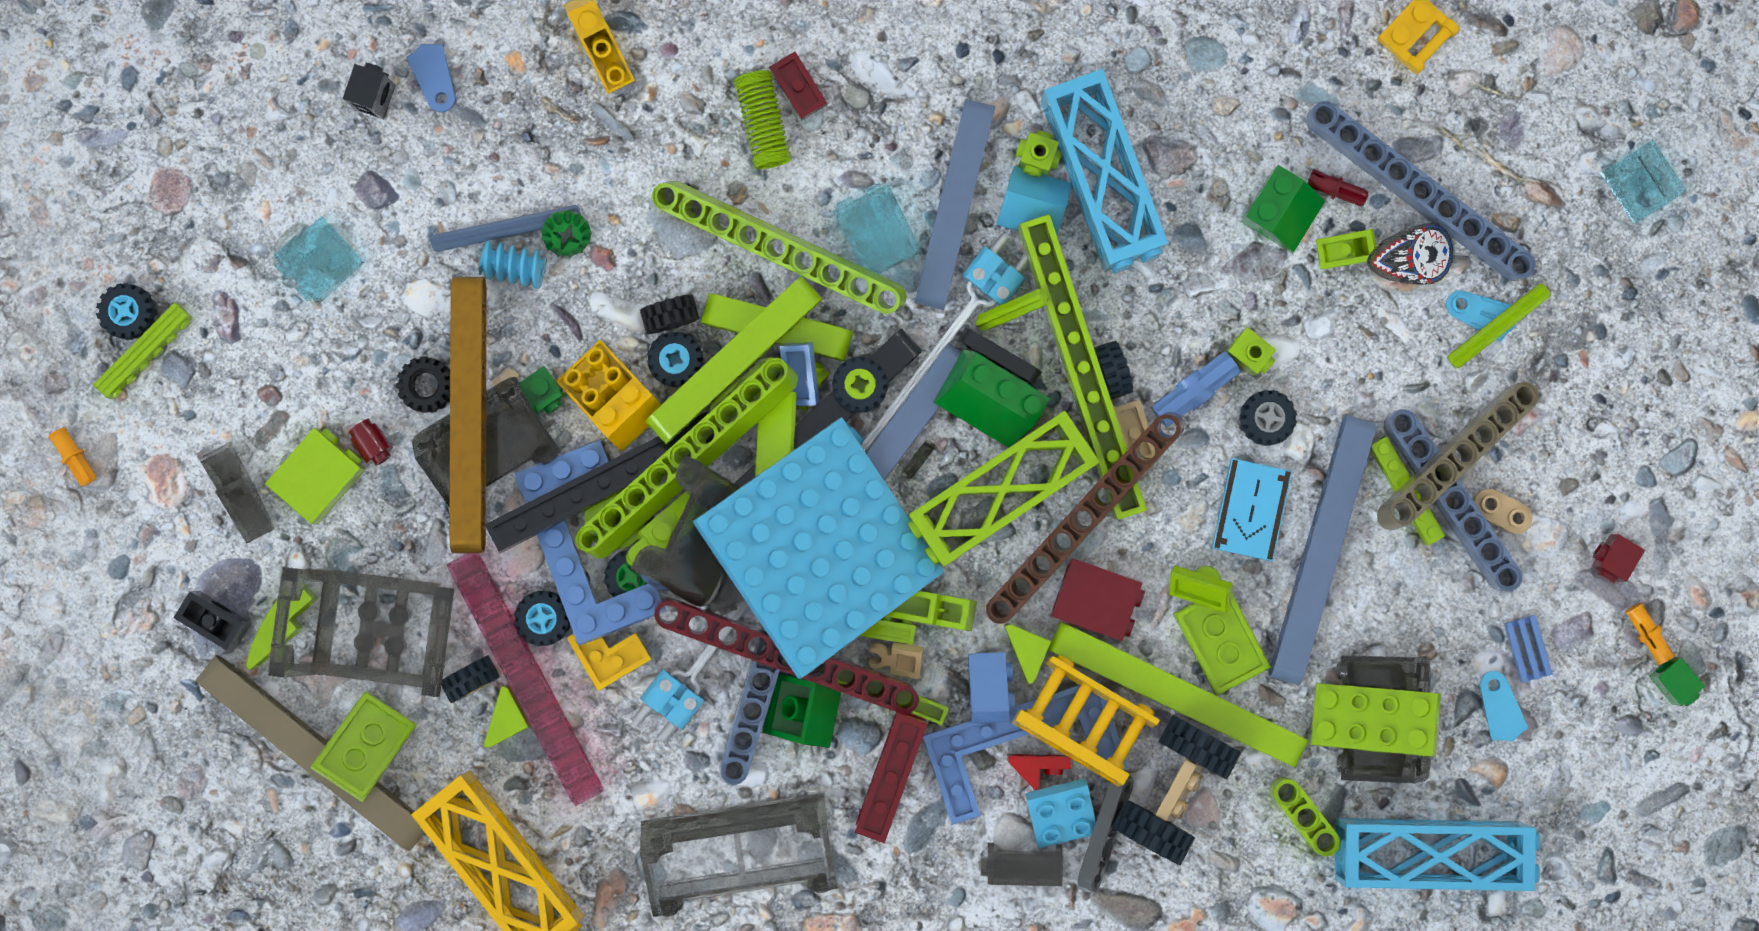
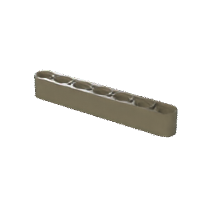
[1377,382,1539,530]

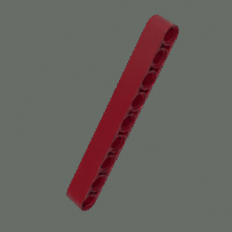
[654,597,919,714]

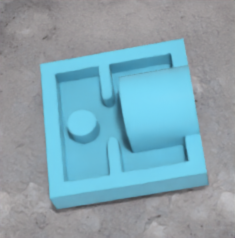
[1025,778,1096,849]

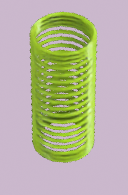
[733,70,792,170]

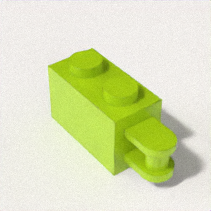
[626,492,705,567]

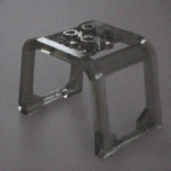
[268,566,454,697]

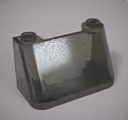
[412,377,561,508]
[630,455,740,607]
[1337,655,1431,784]

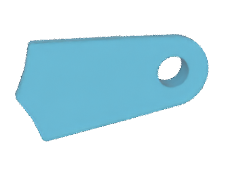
[1446,290,1516,341]
[1480,671,1528,742]

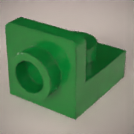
[519,366,566,415]

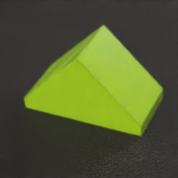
[1004,624,1051,684]
[483,685,532,748]

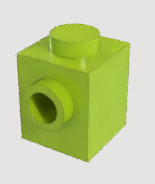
[1226,327,1276,376]

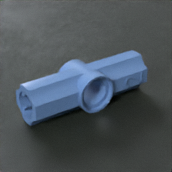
[1151,351,1241,428]

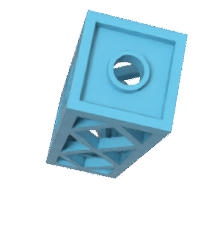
[1041,68,1168,274]
[1335,818,1540,891]

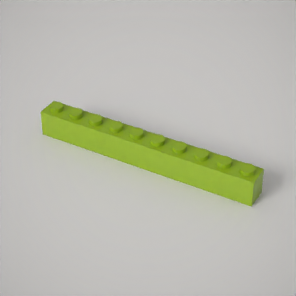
[1017,214,1147,520]

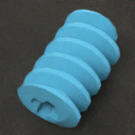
[479,240,547,289]

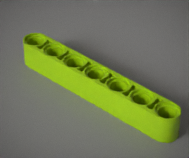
[645,276,823,444]

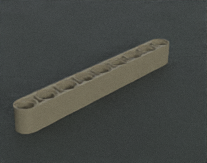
[196,655,425,851]

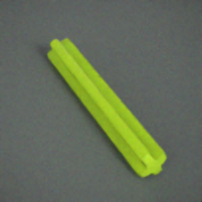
[1447,284,1551,369]

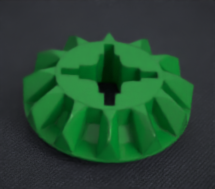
[542,210,591,258]

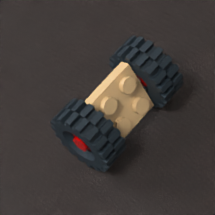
[1112,715,1242,866]

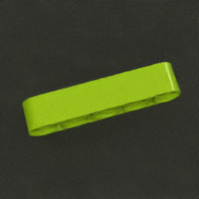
[700,293,853,362]

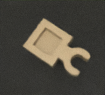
[868,642,924,679]

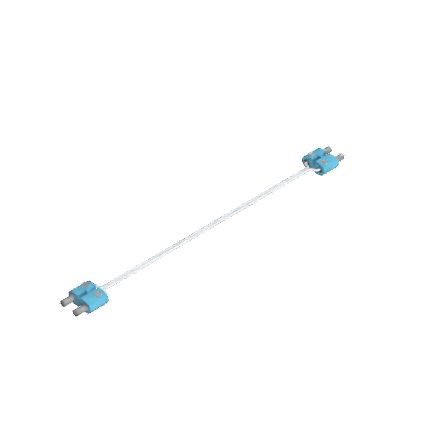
[632,233,1029,743]

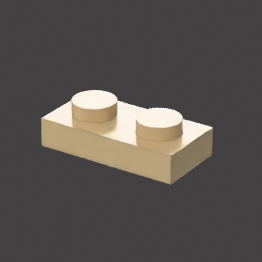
[1114,399,1155,458]

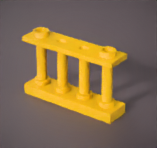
[1011,655,1160,787]

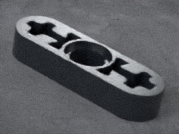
[958,327,1042,386]

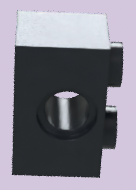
[343,62,396,120]
[173,591,251,650]

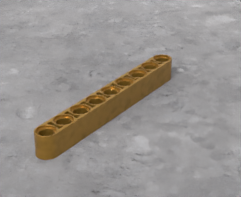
[449,277,487,554]

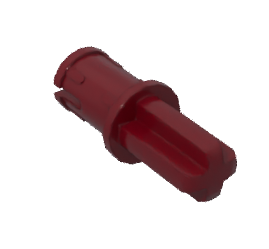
[1307,168,1368,207]

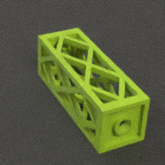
[907,411,1100,567]

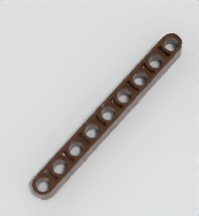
[986,411,1185,624]

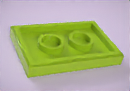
[1173,593,1271,696]
[310,691,417,802]

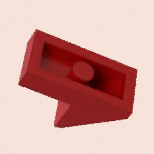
[1007,754,1071,791]

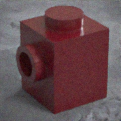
[1592,534,1645,584]

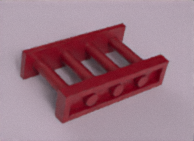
[855,712,928,844]

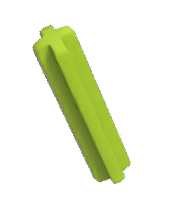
[975,288,1049,332]

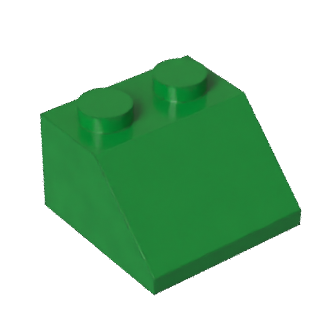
[1241,165,1325,254]
[762,673,841,748]

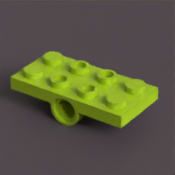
[1311,683,1441,757]

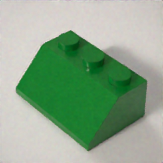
[933,349,1051,448]

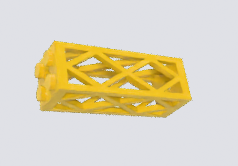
[411,770,585,931]

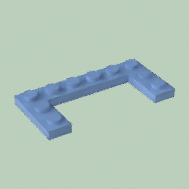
[514,440,666,646]
[923,678,1128,825]

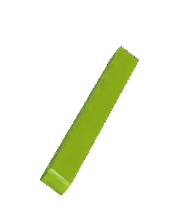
[652,180,907,314]
[576,358,798,559]
[1048,621,1309,768]

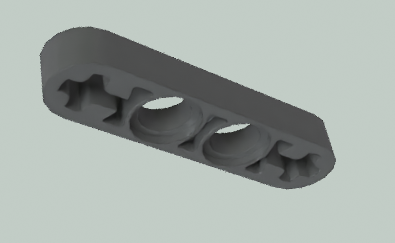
[1077,776,1134,892]

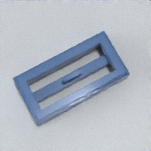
[1503,615,1553,683]

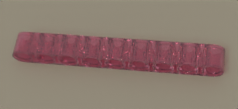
[447,553,604,806]

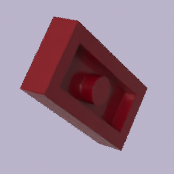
[769,51,828,121]

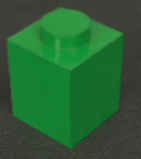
[1649,657,1705,706]

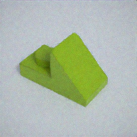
[1316,229,1378,270]

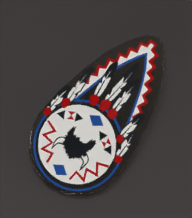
[1367,223,1454,285]

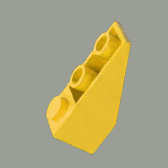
[563,0,635,94]

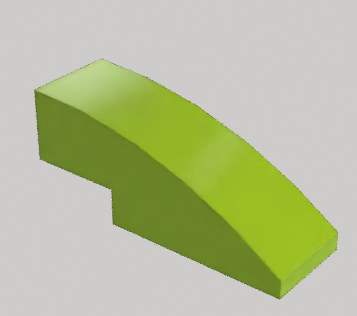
[246,580,319,670]
[886,591,977,631]

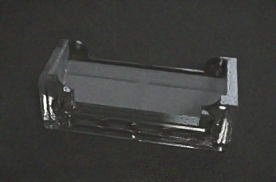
[640,793,838,917]

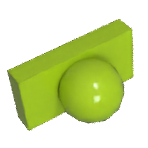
[1169,565,1233,613]

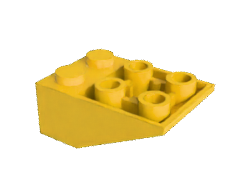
[556,339,662,452]

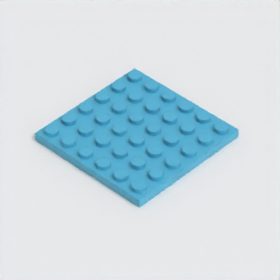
[692,417,945,679]

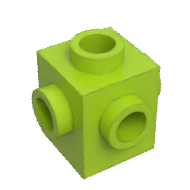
[1015,130,1062,177]

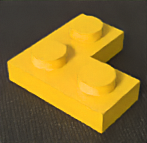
[567,633,652,691]

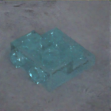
[273,216,365,303]

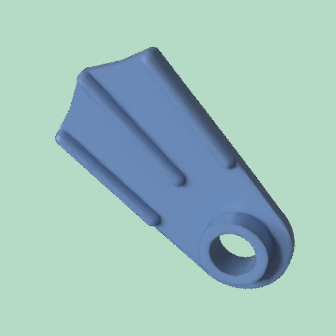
[407,44,456,112]

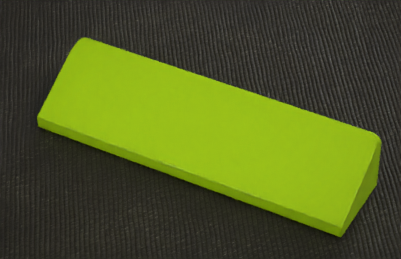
[755,392,797,477]

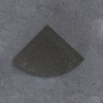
[901,439,935,479]

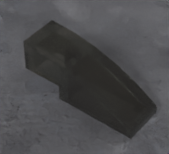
[201,442,274,544]

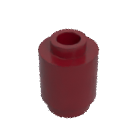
[348,418,393,466]

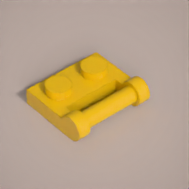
[1377,0,1460,75]

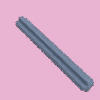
[431,205,581,252]

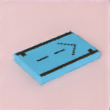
[1212,458,1292,562]

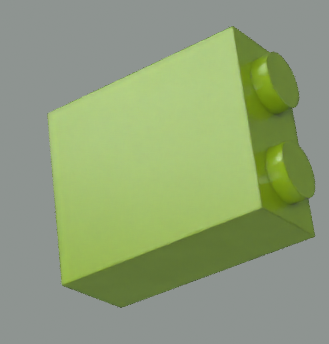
[265,428,366,525]

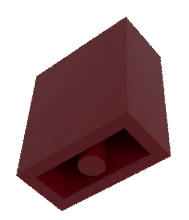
[1050,558,1145,641]

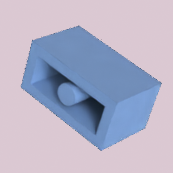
[968,652,1015,723]

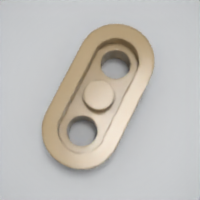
[1473,489,1533,534]

